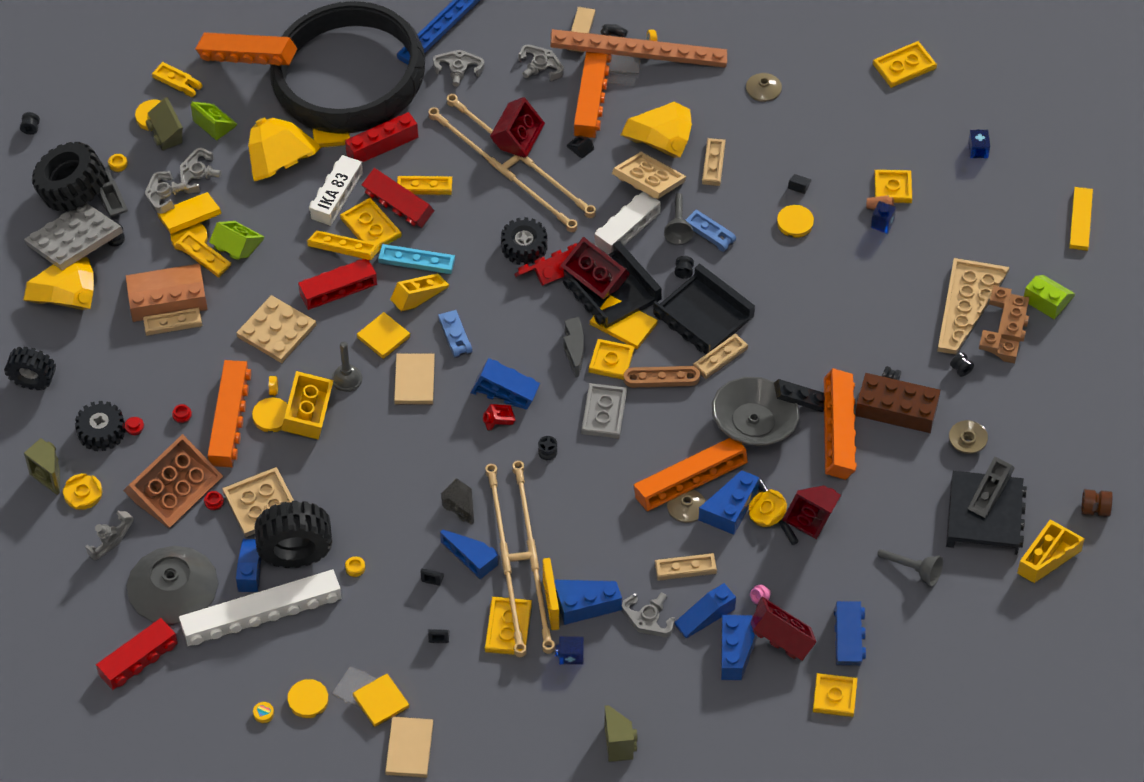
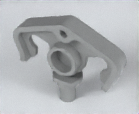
[518,44,564,82]
[433,50,484,86]
[180,148,221,194]
[145,171,188,214]
[85,511,134,560]
[622,592,675,637]

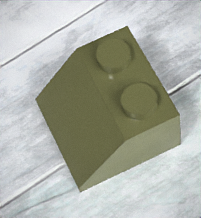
[146,97,183,151]
[24,438,60,495]
[604,705,637,762]

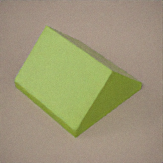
[190,102,237,141]

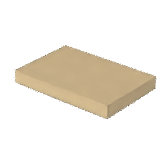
[394,354,435,404]
[385,717,433,778]

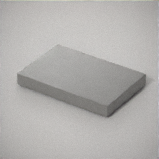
[581,383,627,439]

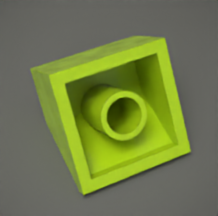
[209,221,264,260]
[1024,275,1075,319]

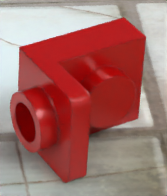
[483,404,516,430]

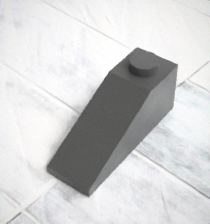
[968,456,1015,518]

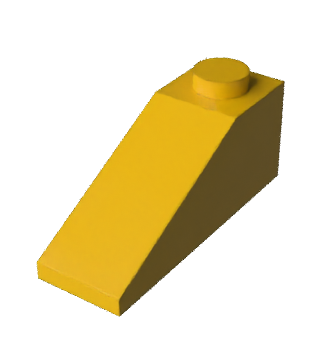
[390,273,449,311]

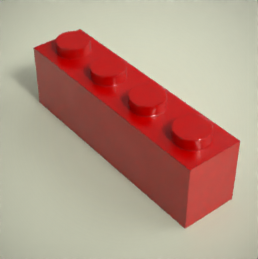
[345,112,418,163]
[361,168,435,228]
[298,259,377,310]
[96,618,178,690]

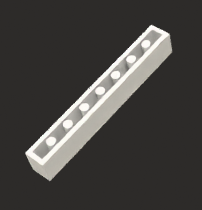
[179,569,342,646]

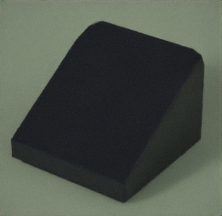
[567,135,594,158]
[788,174,812,194]
[420,568,444,586]
[428,629,449,643]

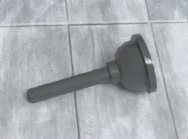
[664,193,693,245]
[332,342,362,392]
[877,549,943,587]

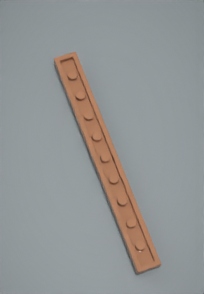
[550,29,727,68]

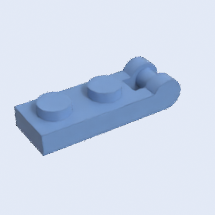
[686,209,736,252]
[438,310,472,357]

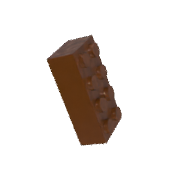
[855,373,941,434]

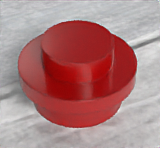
[172,404,192,423]
[125,417,144,435]
[204,491,224,510]

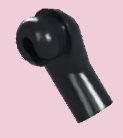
[600,24,628,38]

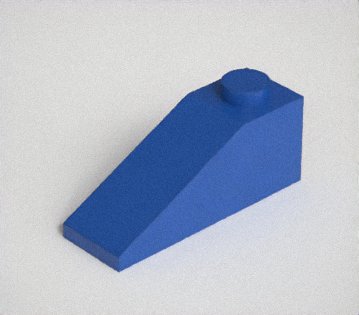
[440,529,498,579]
[236,539,261,592]
[674,583,736,638]

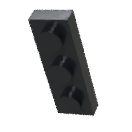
[774,379,825,412]

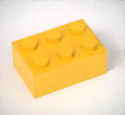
[281,371,334,440]

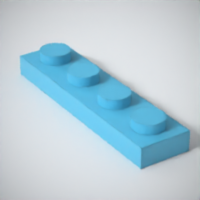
[378,244,455,274]

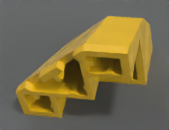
[621,102,692,158]
[248,117,321,181]
[23,256,94,310]

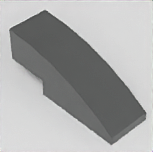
[98,169,128,217]
[563,317,584,377]

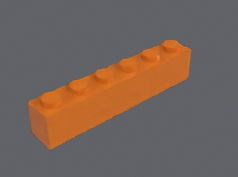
[195,32,298,66]
[574,52,612,138]
[208,360,251,468]
[824,368,857,480]
[633,438,748,512]

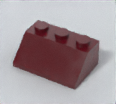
[490,97,545,158]
[560,237,630,299]
[782,485,841,539]
[751,597,817,661]

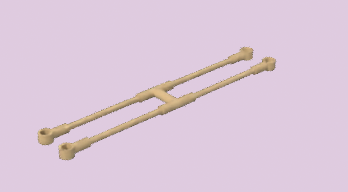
[428,94,596,232]
[485,461,554,657]

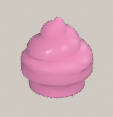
[750,585,771,604]

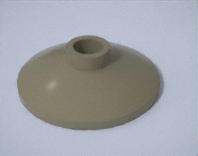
[746,73,782,102]
[949,420,988,454]
[667,490,706,523]

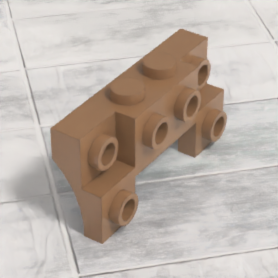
[979,286,1029,364]

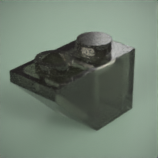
[441,478,474,525]

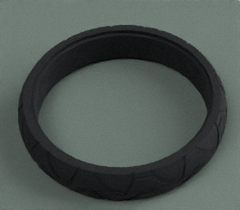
[270,1,425,133]

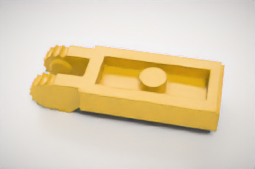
[152,62,203,97]

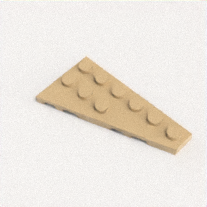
[937,258,1009,355]

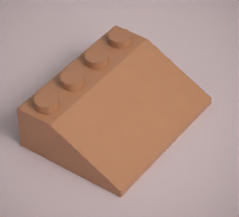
[126,263,208,322]
[123,434,223,528]

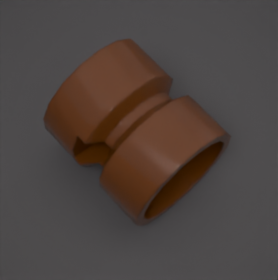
[1081,489,1113,517]

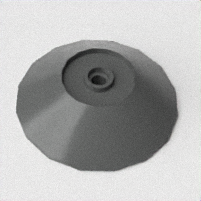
[712,377,799,446]
[127,546,218,625]

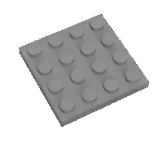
[24,203,123,270]

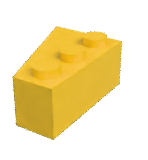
[1017,519,1085,583]

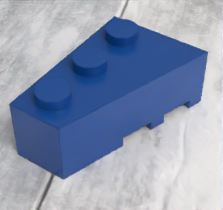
[470,358,540,410]
[698,470,759,535]
[554,580,622,625]
[834,601,866,665]
[721,615,758,680]

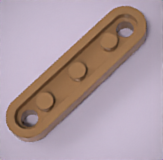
[624,366,700,388]

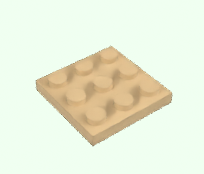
[612,152,686,199]
[236,295,316,363]
[222,467,294,537]

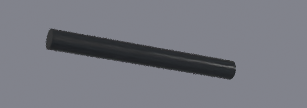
[759,480,799,545]

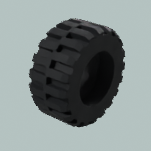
[32,142,106,212]
[254,501,332,568]

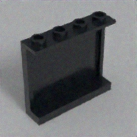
[563,241,662,328]
[653,263,755,354]
[946,471,1027,555]

